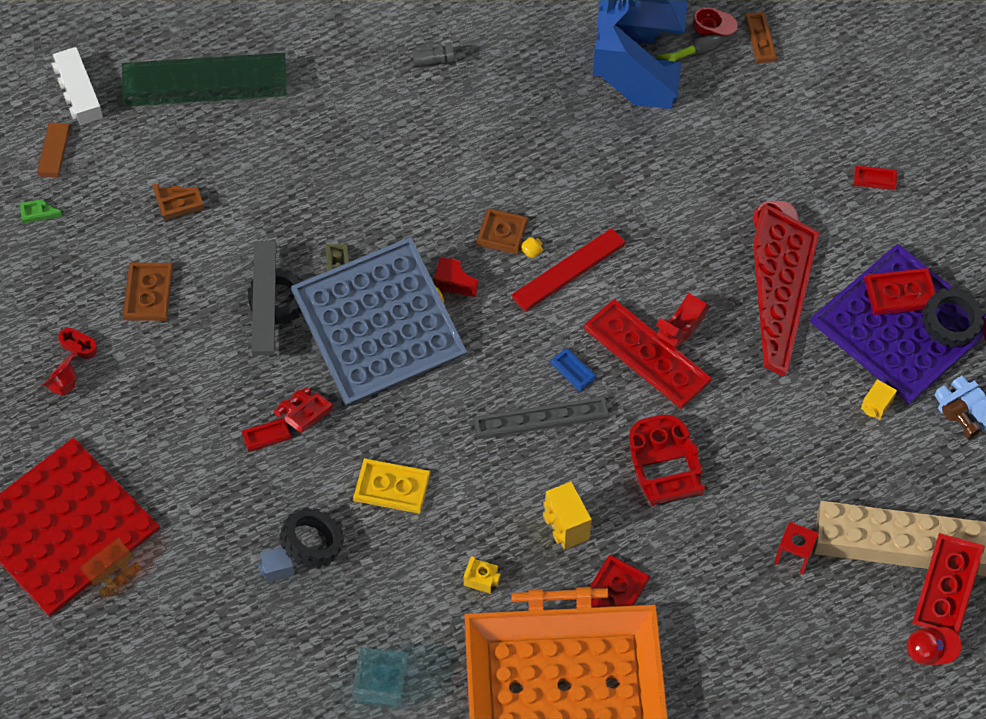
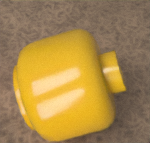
[520,237,543,258]

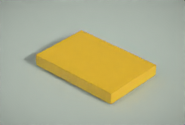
[353,458,431,514]

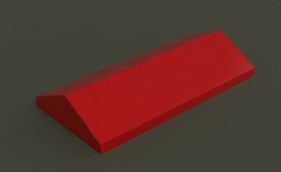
[912,533,985,636]

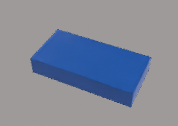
[550,348,597,392]

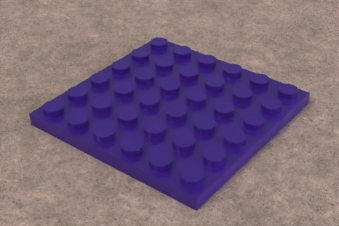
[810,243,986,405]

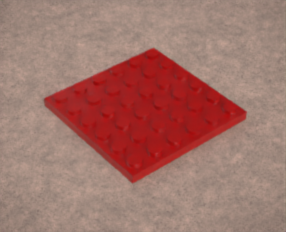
[0,437,160,617]

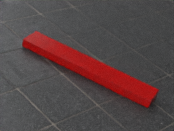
[512,228,625,312]

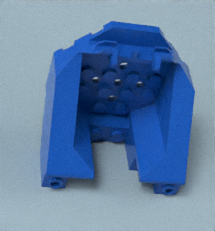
[593,0,687,109]

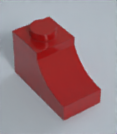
[434,257,478,297]

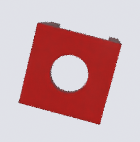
[774,521,819,575]

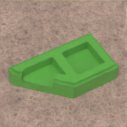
[20,199,62,224]

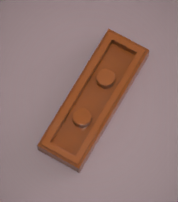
[745,12,777,64]
[37,122,70,178]

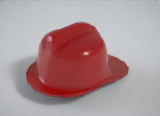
[40,353,77,396]

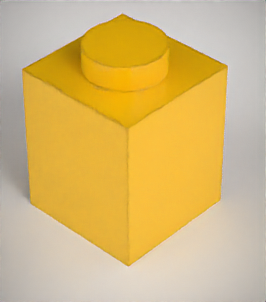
[861,379,897,420]

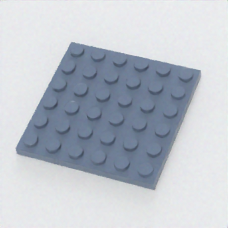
[291,237,467,406]

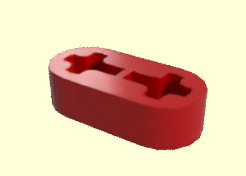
[58,328,97,359]

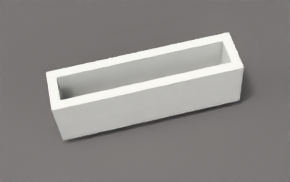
[51,47,103,126]

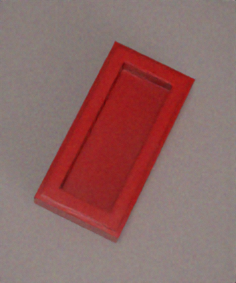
[854,165,897,190]
[242,417,292,453]

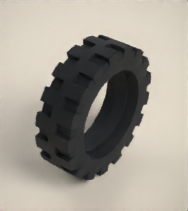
[248,268,302,325]
[922,287,984,348]
[279,507,344,569]

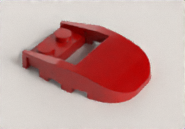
[629,414,705,507]

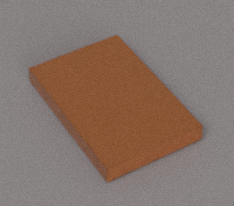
[123,262,173,321]

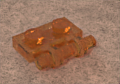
[80,538,142,599]

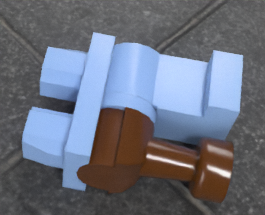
[935,376,986,440]

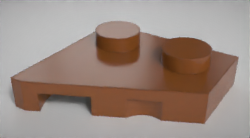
[152,184,205,221]

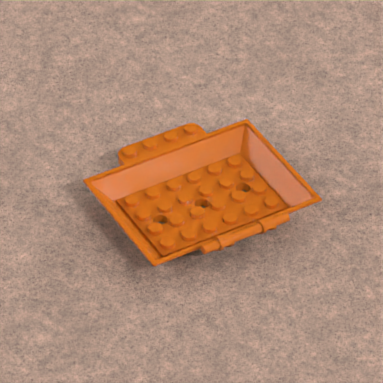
[464,587,667,719]

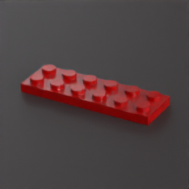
[584,299,712,410]

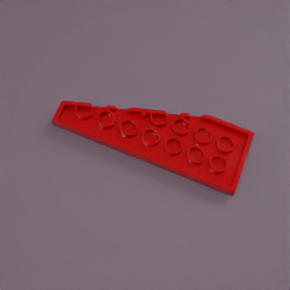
[753,204,819,377]

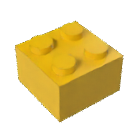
[543,482,592,550]

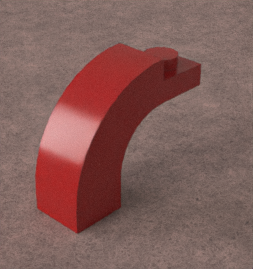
[656,293,711,347]

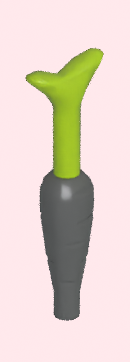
[657,30,738,62]

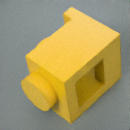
[464,556,501,594]

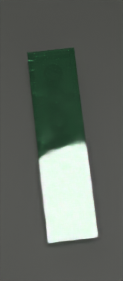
[122,53,287,107]

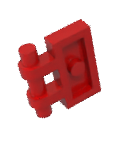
[274,387,333,433]

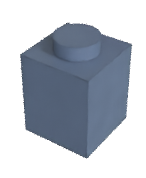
[257,547,295,583]

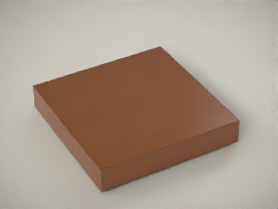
[476,208,528,254]

